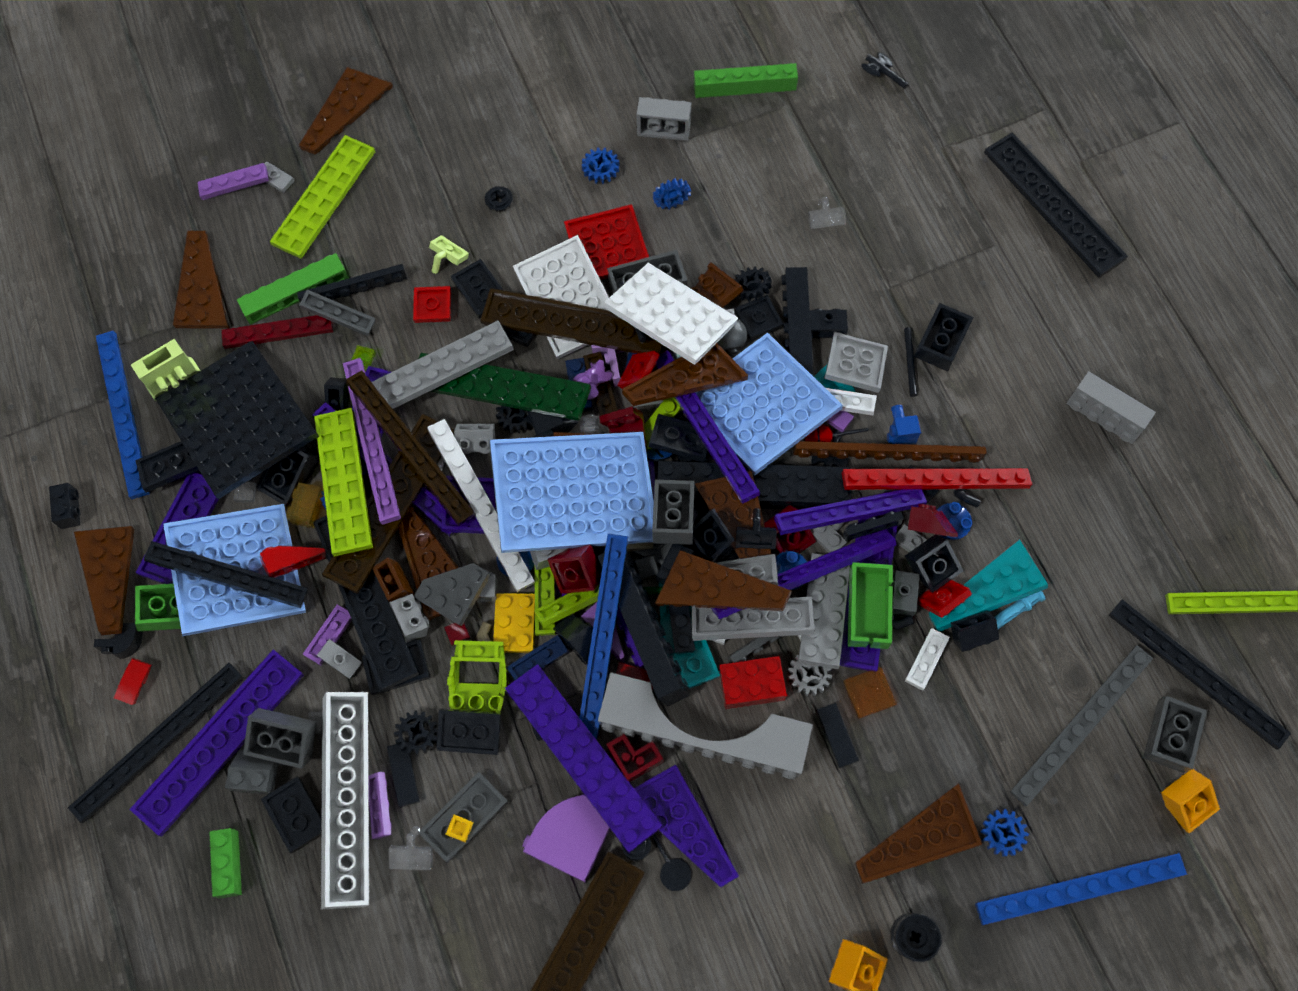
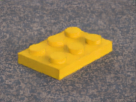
[493,593,535,653]

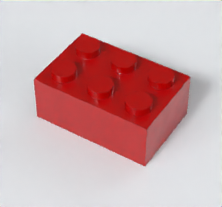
[719,656,787,709]

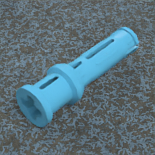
[994,591,1045,629]

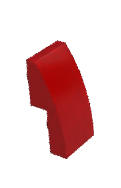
[114,658,152,705]

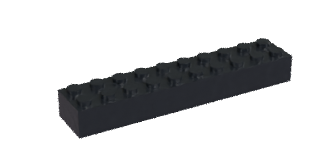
[658,461,851,510]

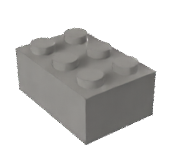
[637,97,691,141]

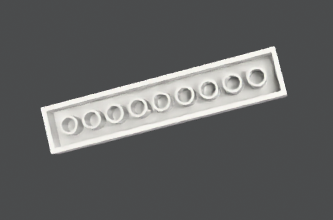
[321,692,369,909]

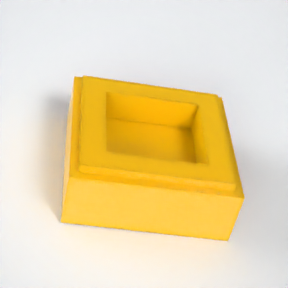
[445,815,474,843]

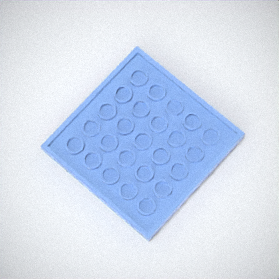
[695,333,843,475]
[163,504,306,636]

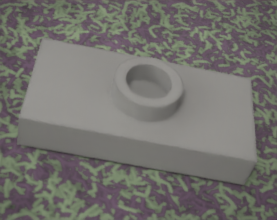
[264,161,295,193]
[896,524,926,552]
[316,639,362,679]

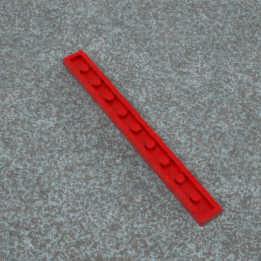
[841,468,1032,490]

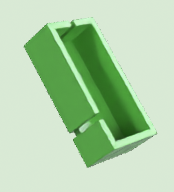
[848,562,893,649]

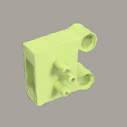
[131,339,201,401]

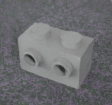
[454,424,496,454]
[390,594,430,643]

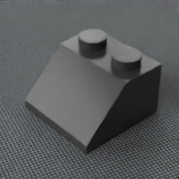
[225,750,279,795]

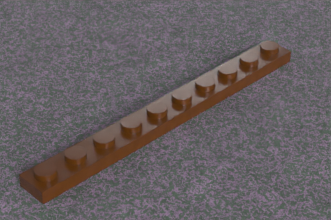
[793,441,986,463]

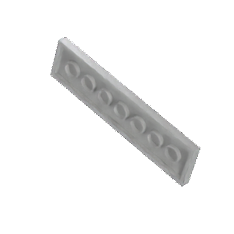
[372,321,514,409]

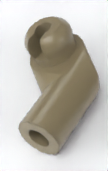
[476,622,492,641]

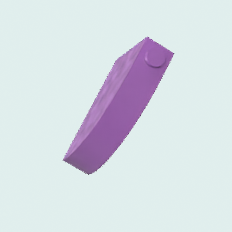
[522,795,610,883]

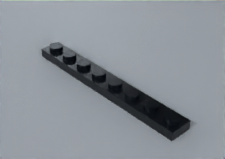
[144,541,308,608]

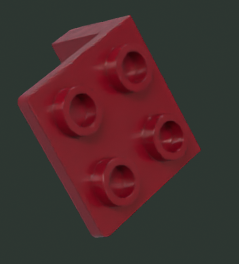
[599,406,647,448]

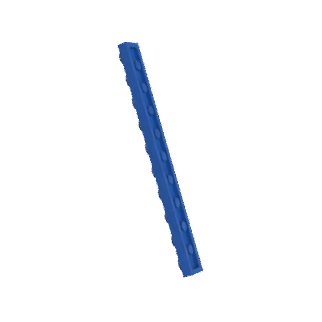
[96,330,150,499]
[579,533,629,739]
[975,853,1187,925]

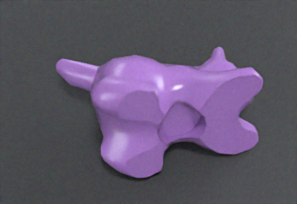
[573,360,612,400]

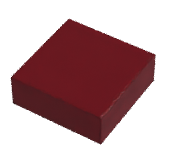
[444,623,471,646]

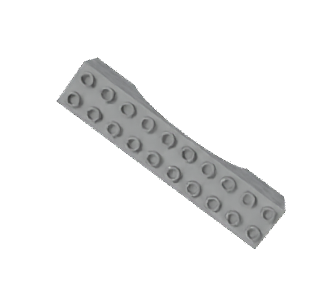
[598,673,813,780]

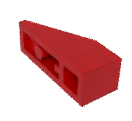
[260,546,326,578]

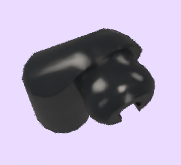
[953,489,981,508]
[892,612,914,630]

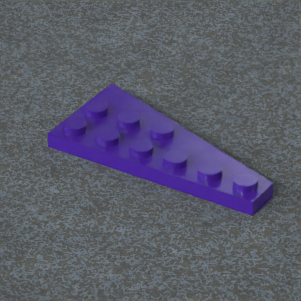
[634,765,739,888]

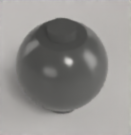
[717,312,747,355]

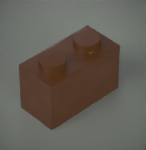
[372,557,415,602]

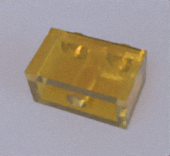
[287,483,323,529]

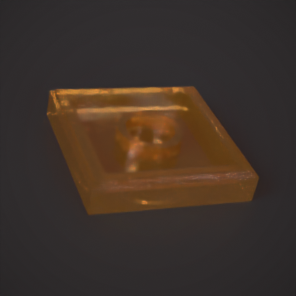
[843,667,897,719]

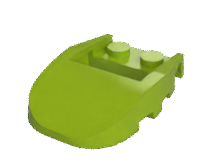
[447,641,507,713]

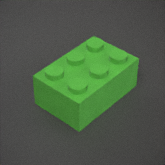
[135,584,181,631]

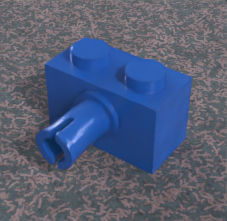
[887,405,921,445]

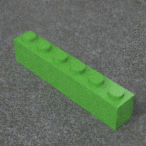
[694,63,798,98]
[237,253,348,325]

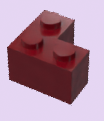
[607,734,663,783]

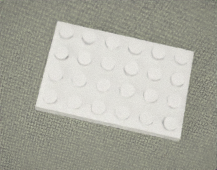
[513,235,609,359]
[604,263,738,365]

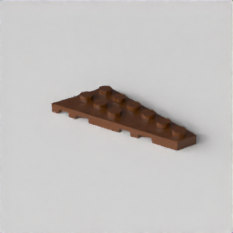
[173,231,229,329]
[622,343,748,406]
[74,526,134,635]
[656,550,791,611]

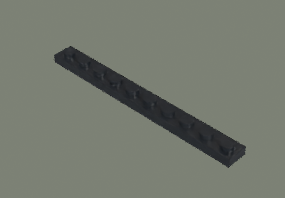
[1108,599,1291,750]
[68,662,244,823]

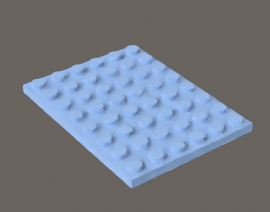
[490,432,654,553]

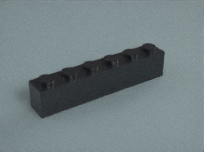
[781,267,813,366]

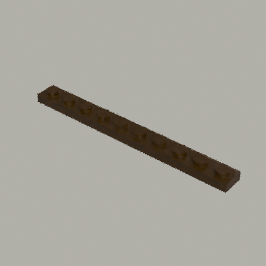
[346,370,475,526]

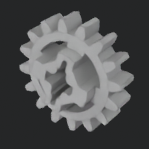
[788,655,832,696]

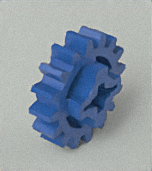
[582,147,619,184]
[653,178,691,209]
[981,809,1029,857]

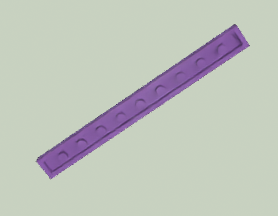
[343,358,401,525]

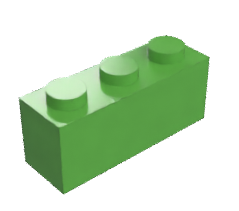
[210,828,242,898]

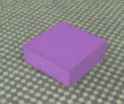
[827,411,854,432]

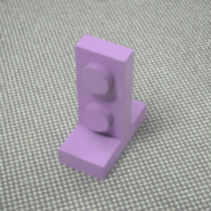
[591,345,625,387]

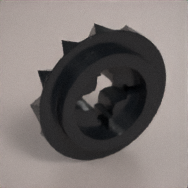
[485,186,513,212]

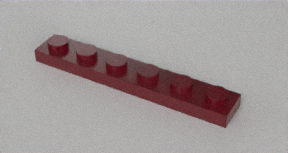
[221,315,333,349]

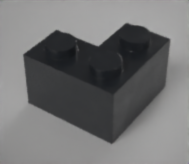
[553,614,593,666]

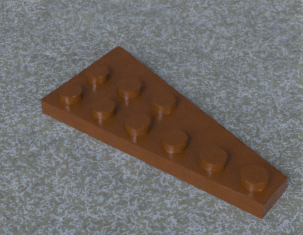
[299,67,393,155]
[660,262,744,354]
[694,471,771,559]
[398,507,480,621]
[855,783,982,884]

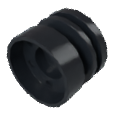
[890,913,942,962]

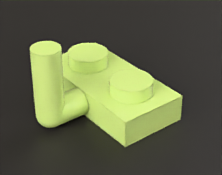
[429,235,469,274]

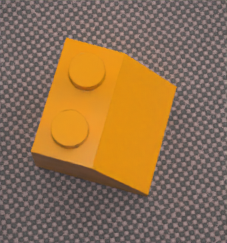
[1161,769,1220,833]
[829,939,888,991]

